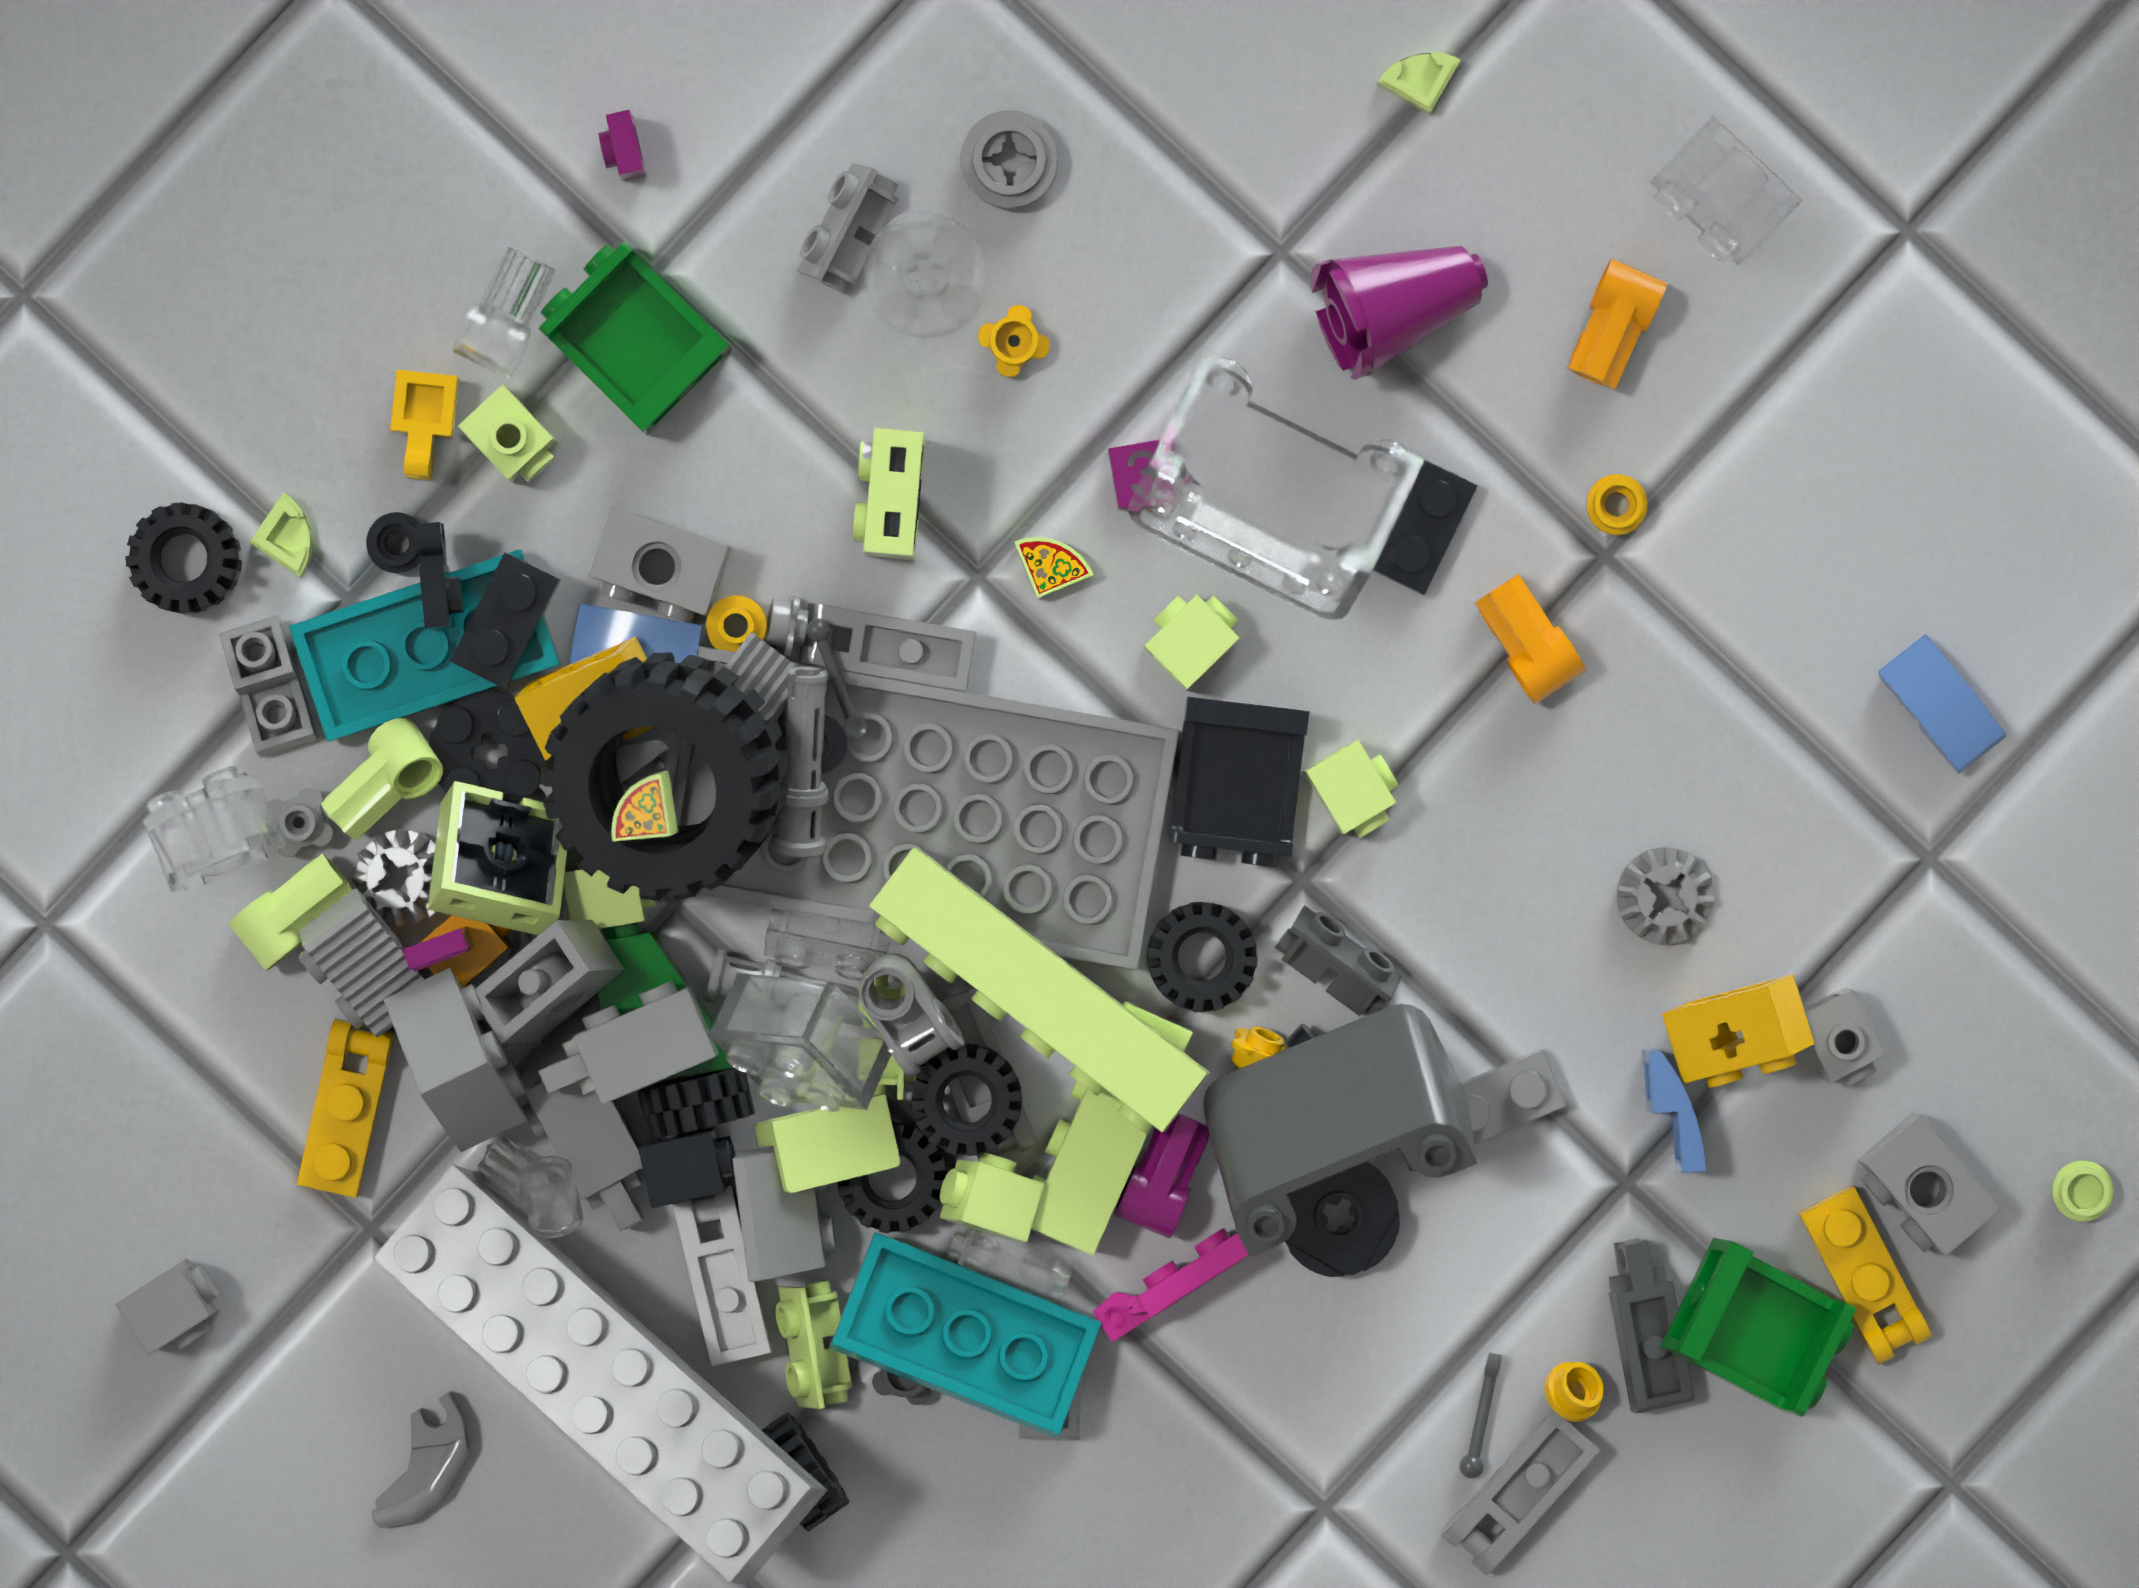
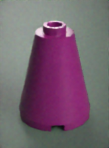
[1310,246,1488,380]

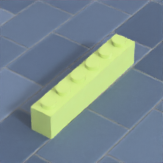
[869,847,1210,1134]

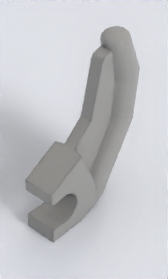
[372,1391,469,1528]

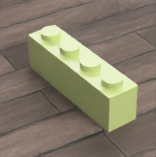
[1031,1000,1193,1256]

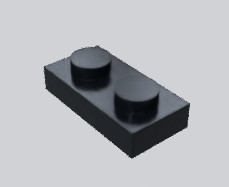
[1369,459,1478,595]
[450,552,561,689]

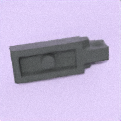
[1609,1238,1695,1413]

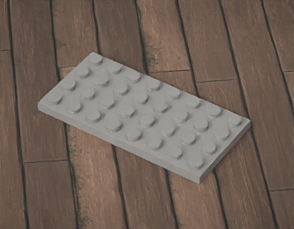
[672,646,1179,970]

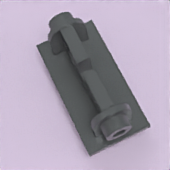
[1274,905,1402,1017]

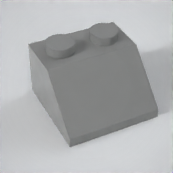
[733,1147,836,1282]

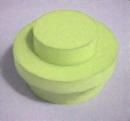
[2051,1160,2114,1221]

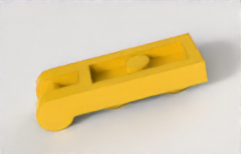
[297,1018,395,1198]
[1798,1185,1932,1365]

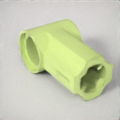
[321,718,443,840]
[228,853,353,972]

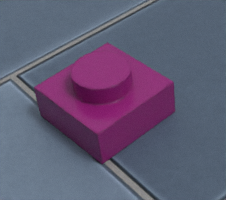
[598,110,647,181]

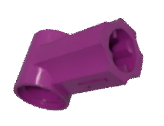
[1114,1113,1210,1239]

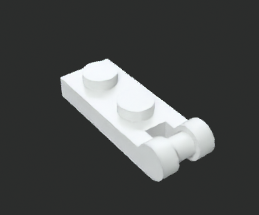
[673,1185,772,1367]

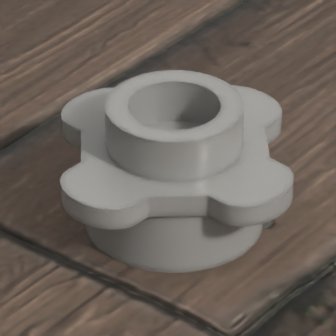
[764,595,809,657]
[264,788,334,857]

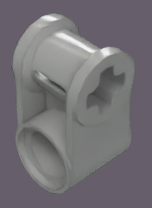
[859,953,965,1077]

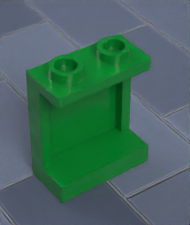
[538,241,732,435]
[1660,1238,1856,1417]

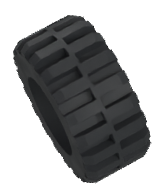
[540,652,790,901]

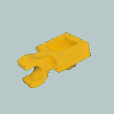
[390,370,460,481]

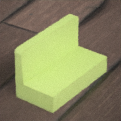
[753,1094,900,1193]

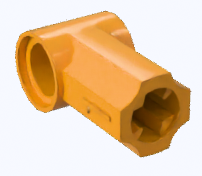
[1567,258,1667,390]
[1474,574,1586,704]

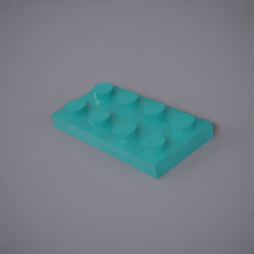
[289,549,561,742]
[829,1232,1102,1439]

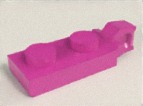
[1093,1228,1249,1342]

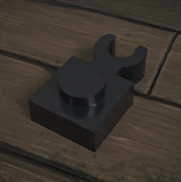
[415,522,464,630]

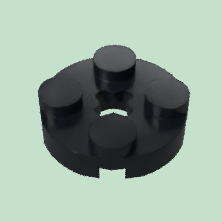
[429,691,545,804]
[1285,1161,1400,1277]

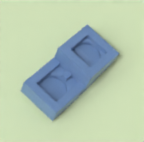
[569,604,702,664]
[1878,634,2006,774]
[1643,1049,1706,1173]

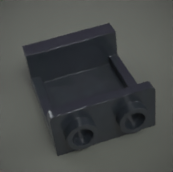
[1169,697,1310,867]

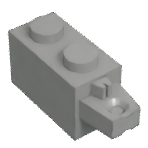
[538,980,719,1105]
[522,1081,644,1231]

